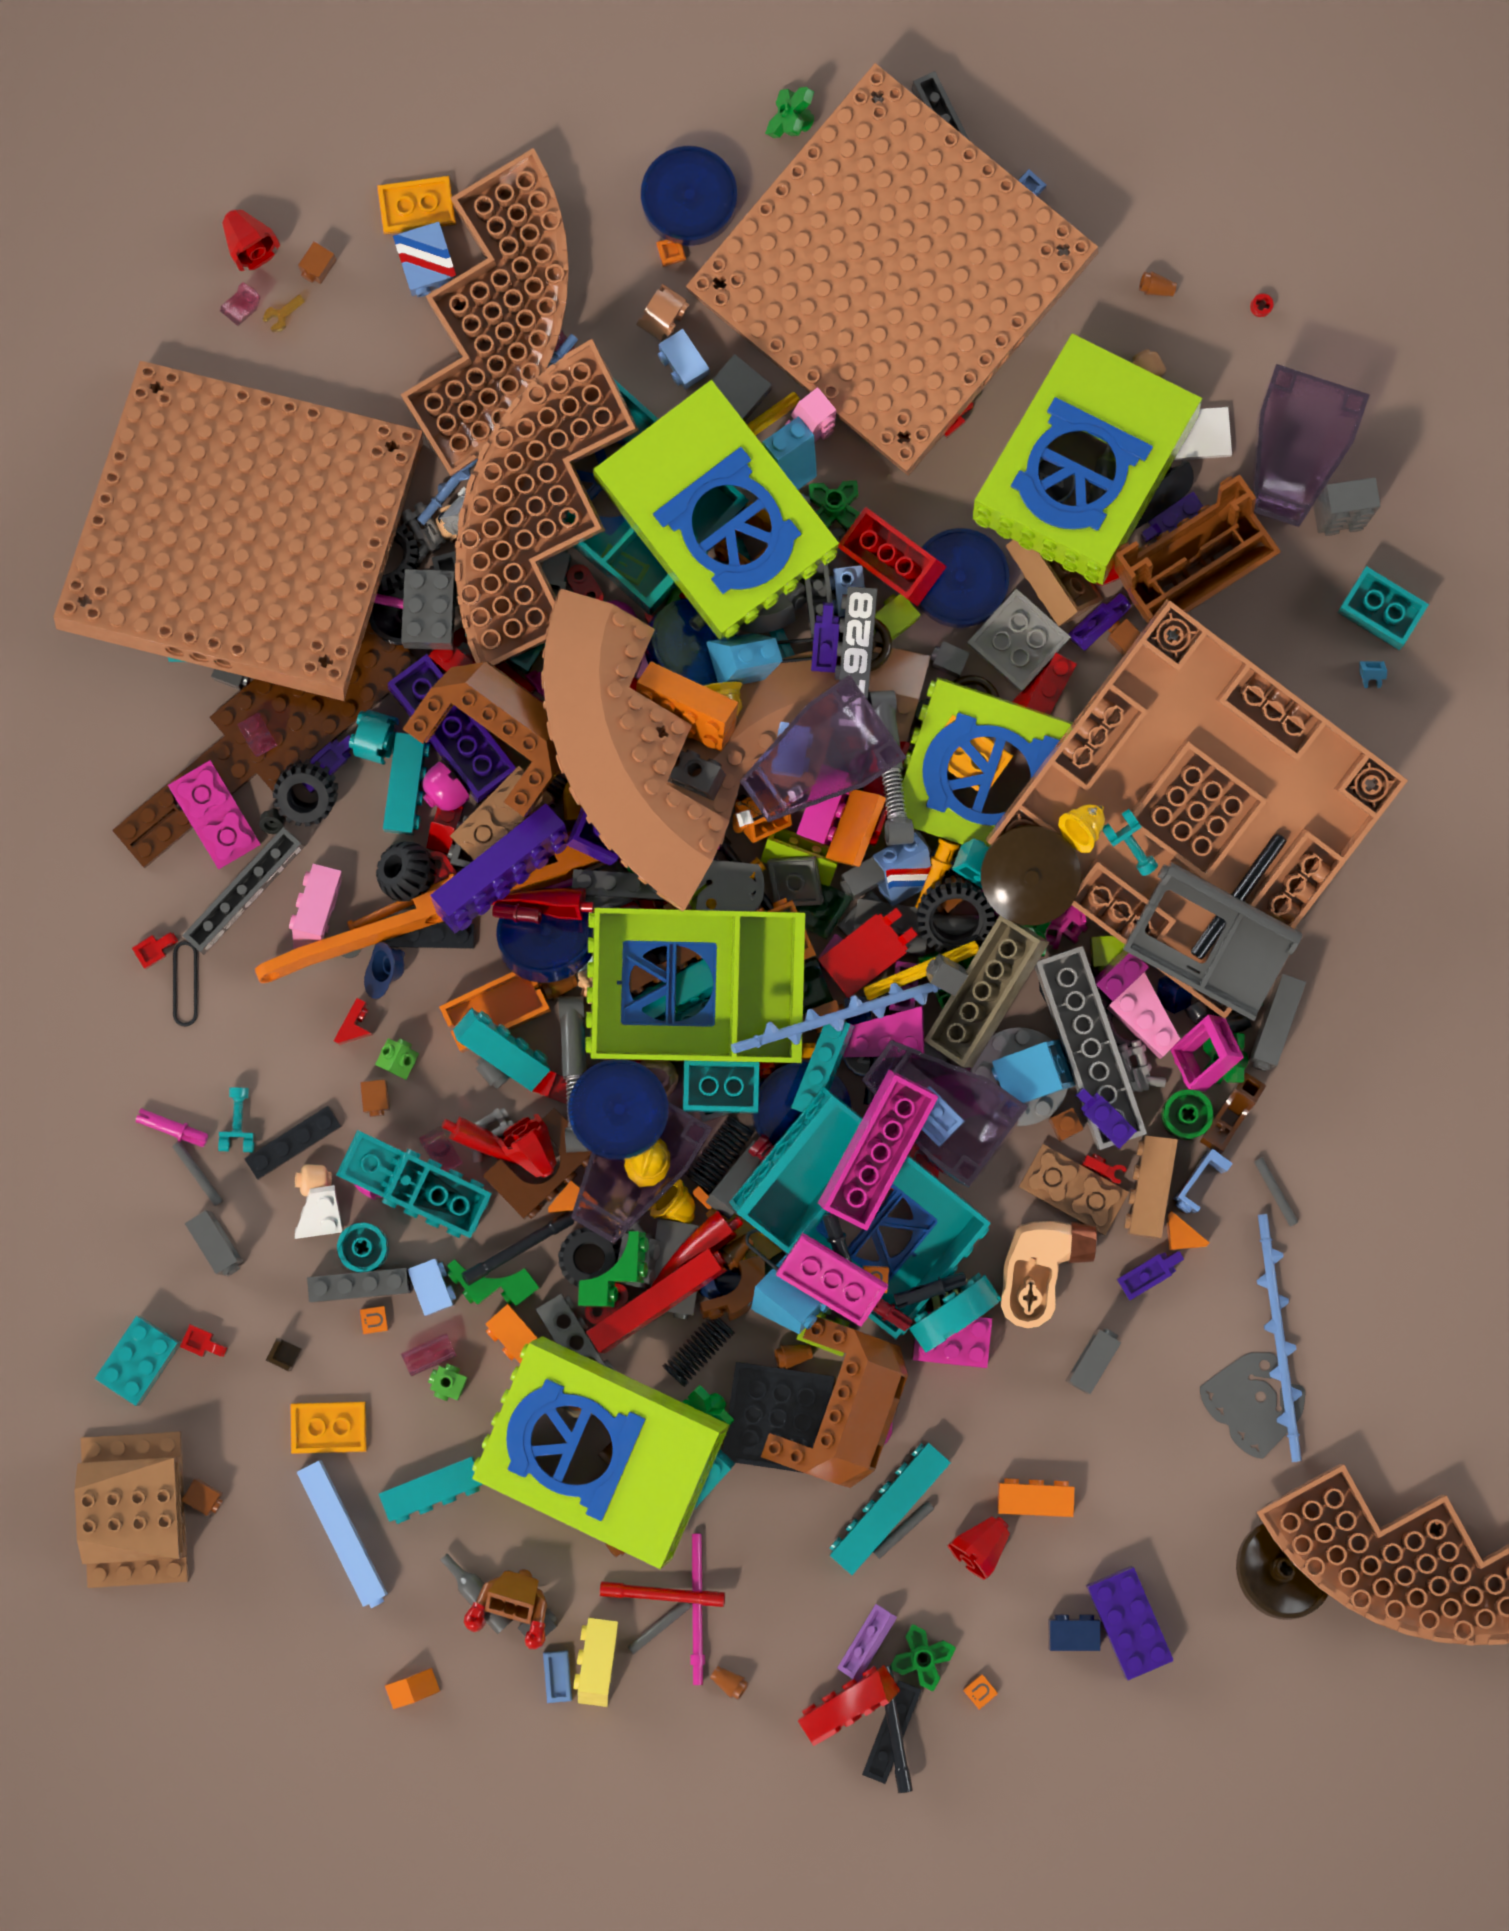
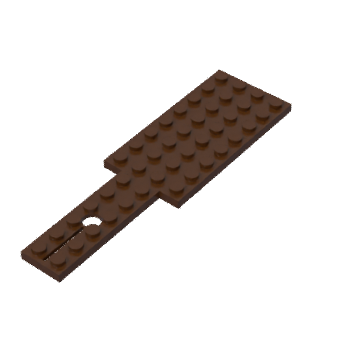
[112,621,418,868]

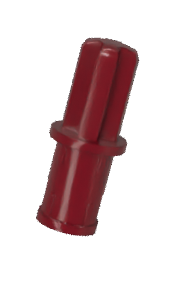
[492,903,542,924]
[873,1298,913,1331]

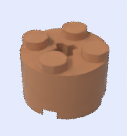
[636,284,689,341]

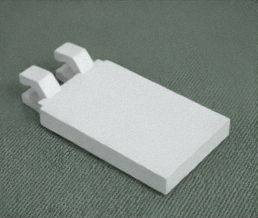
[1174,407,1232,460]

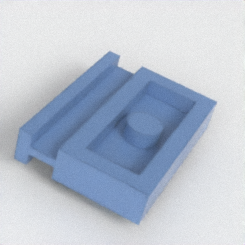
[922,1086,965,1147]

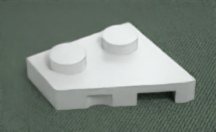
[295,1185,343,1239]

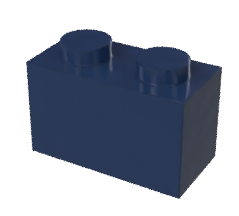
[1048,1614,1100,1651]

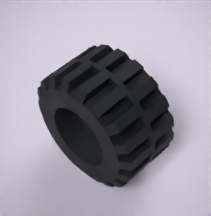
[273,759,338,827]
[558,1227,620,1287]

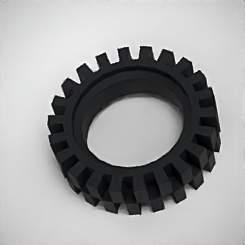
[378,524,420,595]
[917,878,995,953]

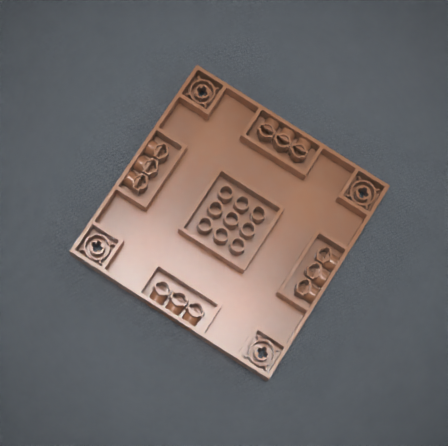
[686,63,1098,476]
[53,361,423,701]
[986,599,1408,1019]

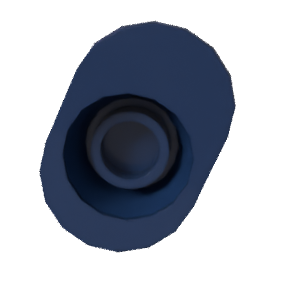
[364,942,405,999]

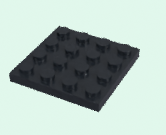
[723,1362,834,1473]

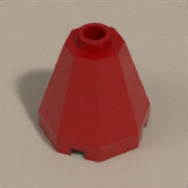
[222,210,280,271]
[497,1114,557,1177]
[947,1516,1010,1580]

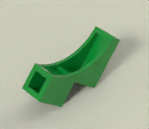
[578,1231,649,1307]
[447,1259,540,1306]

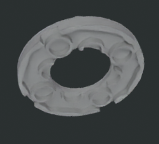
[970,1027,1067,1127]

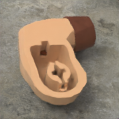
[1001,1221,1097,1328]

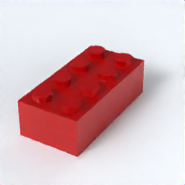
[838,507,947,606]

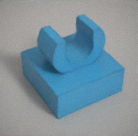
[1359,661,1387,688]

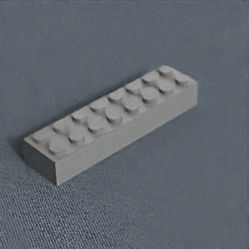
[1035,946,1147,1150]

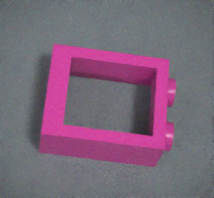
[1170,1015,1244,1092]

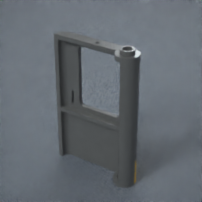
[1123,862,1303,1021]

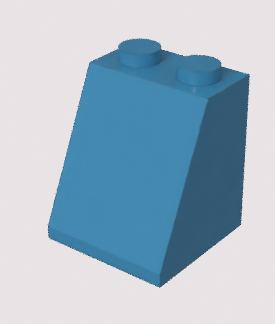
[761,416,817,490]
[707,633,782,684]
[992,1039,1076,1108]
[751,1254,829,1334]

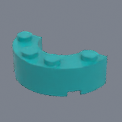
[909,1272,1001,1353]

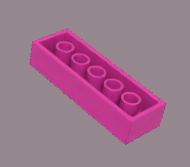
[818,1069,938,1231]

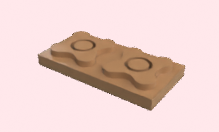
[450,766,555,860]
[1019,1144,1129,1236]

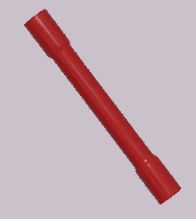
[600,1581,725,1607]

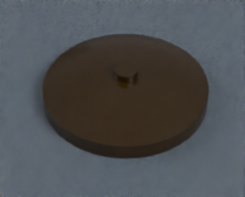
[980,825,1081,925]
[1236,1524,1328,1620]

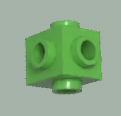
[375,1038,419,1080]
[428,1363,468,1401]

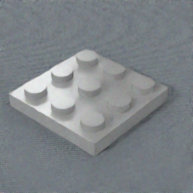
[967,589,1071,692]

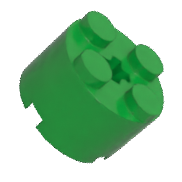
[1161,1089,1213,1140]

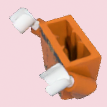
[733,786,805,843]

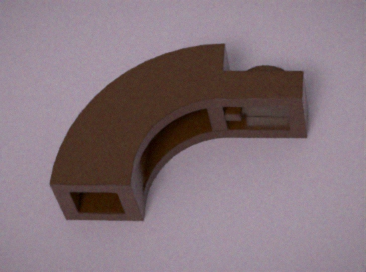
[1200,1072,1266,1154]
[700,1256,765,1321]

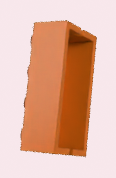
[636,662,738,752]
[439,964,551,1053]

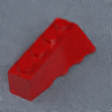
[1006,653,1077,744]
[798,1665,900,1746]

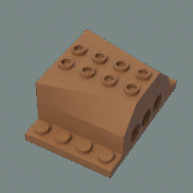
[74,1431,189,1588]

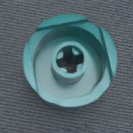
[349,710,399,765]
[337,1222,389,1272]

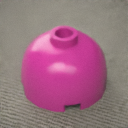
[422,762,469,811]

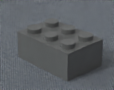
[401,569,457,650]

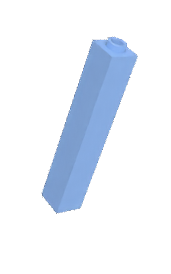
[297,1460,388,1608]

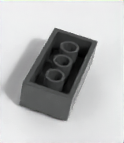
[1313,477,1381,536]

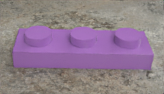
[837,1604,897,1681]

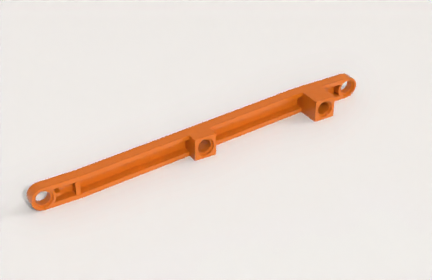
[255,831,620,983]

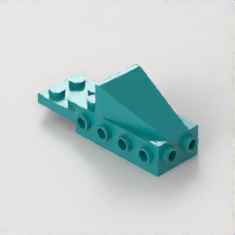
[336,1130,492,1238]

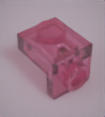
[220,282,261,326]
[237,712,277,757]

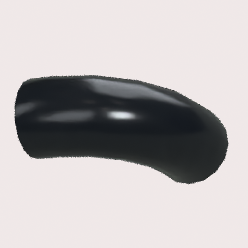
[1184,1000,1252,1033]

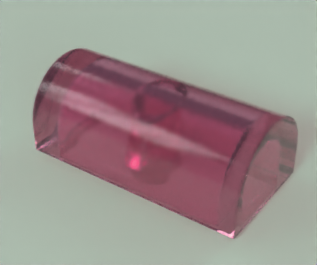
[401,1333,456,1376]

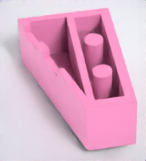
[785,387,836,442]
[289,864,342,949]
[1107,972,1180,1059]

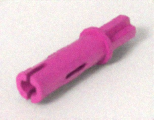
[136,1108,208,1147]

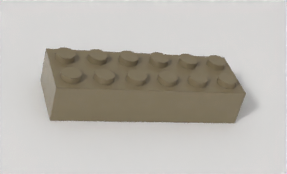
[924,915,1049,1068]

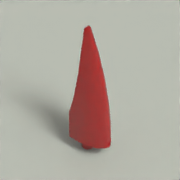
[492,888,595,920]
[442,1116,519,1165]
[651,1211,744,1287]

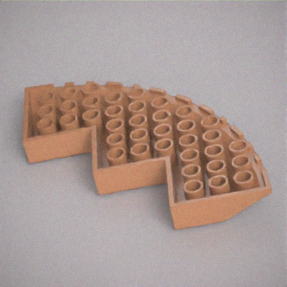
[401,148,569,477]
[455,339,639,666]
[541,589,729,911]
[666,646,931,847]
[1256,1464,1509,1646]

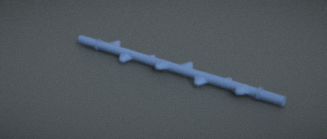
[417,334,578,525]
[731,982,941,1054]
[1257,1214,1302,1462]

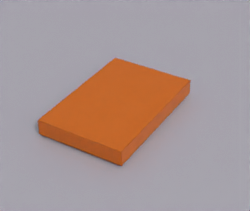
[825,789,886,867]

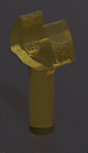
[263,294,305,332]

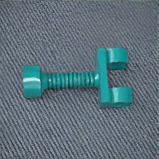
[1102,809,1158,876]
[218,1087,255,1153]

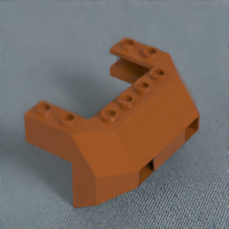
[1114,474,1281,624]
[403,662,562,817]
[761,1316,908,1488]

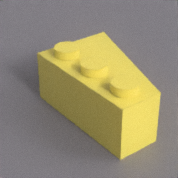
[574,1618,618,1707]

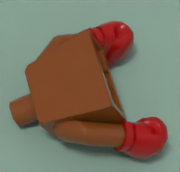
[463,1569,547,1650]

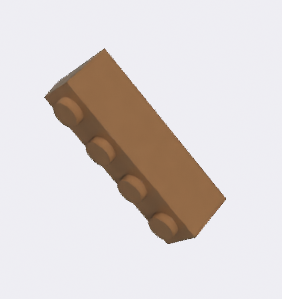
[1006,540,1103,627]
[1124,1136,1178,1239]

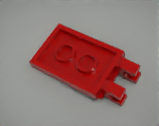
[818,907,918,998]

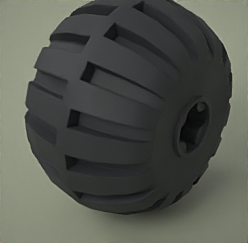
[376,841,436,902]

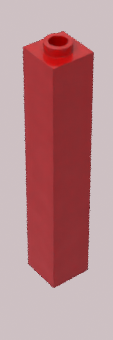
[586,1248,727,1354]

